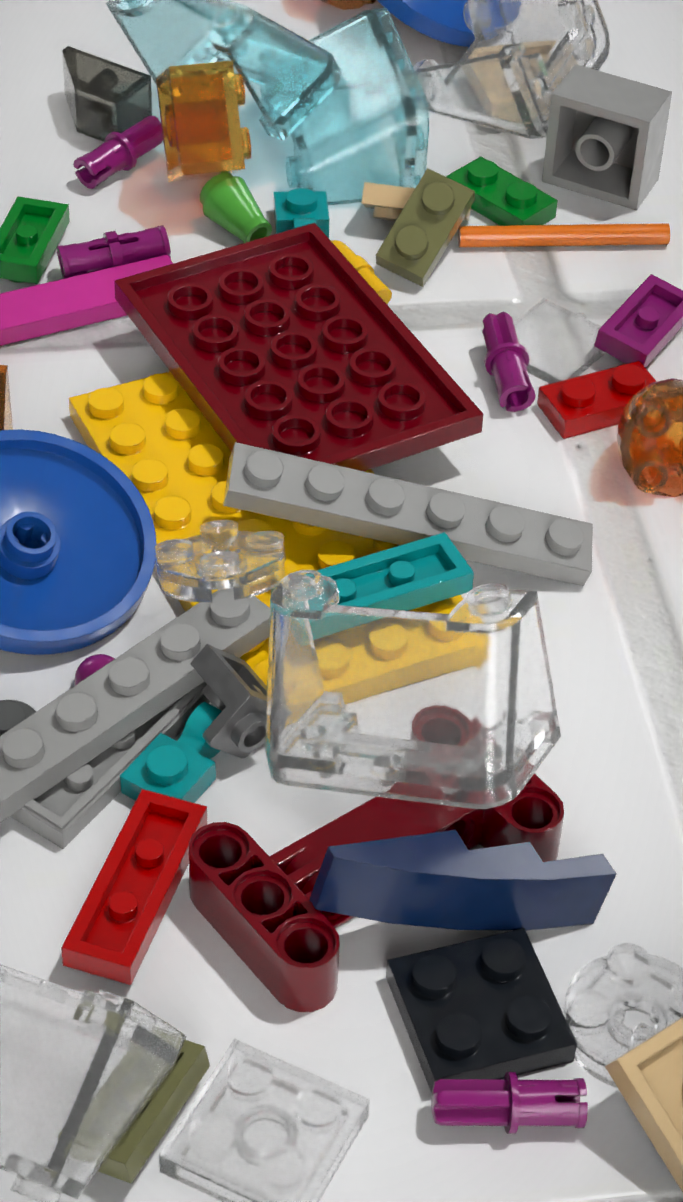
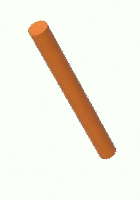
[458,223,670,248]

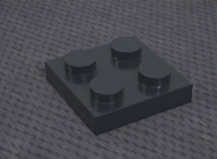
[386,928,577,1093]

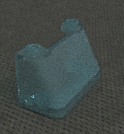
[106,0,342,141]
[257,8,429,205]

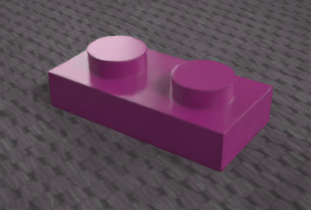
[594,274,683,368]

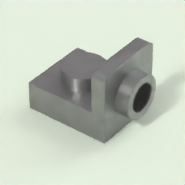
[190,644,287,758]

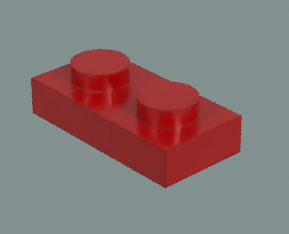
[537,361,667,439]

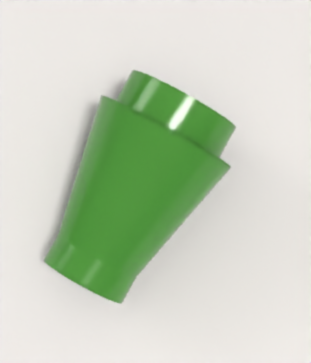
[200,172,272,243]

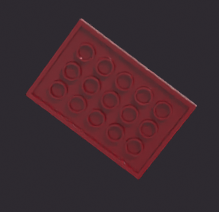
[114,223,484,471]

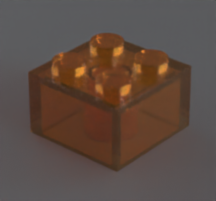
[156,60,251,182]

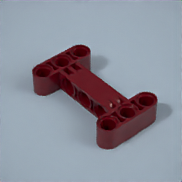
[189,701,564,1012]

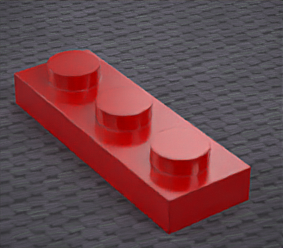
[61,789,207,985]

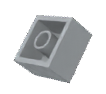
[542,64,672,210]

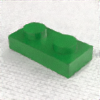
[446,156,558,226]
[0,196,70,284]

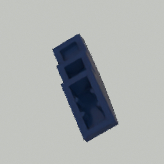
[310,830,617,930]

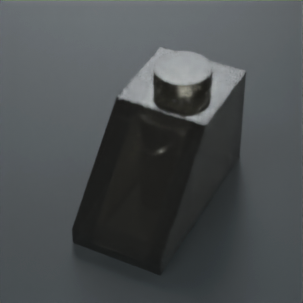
[62,46,152,142]

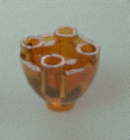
[617,378,683,497]

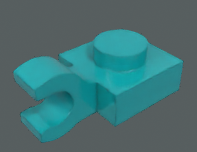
[274,188,330,238]
[120,702,222,803]

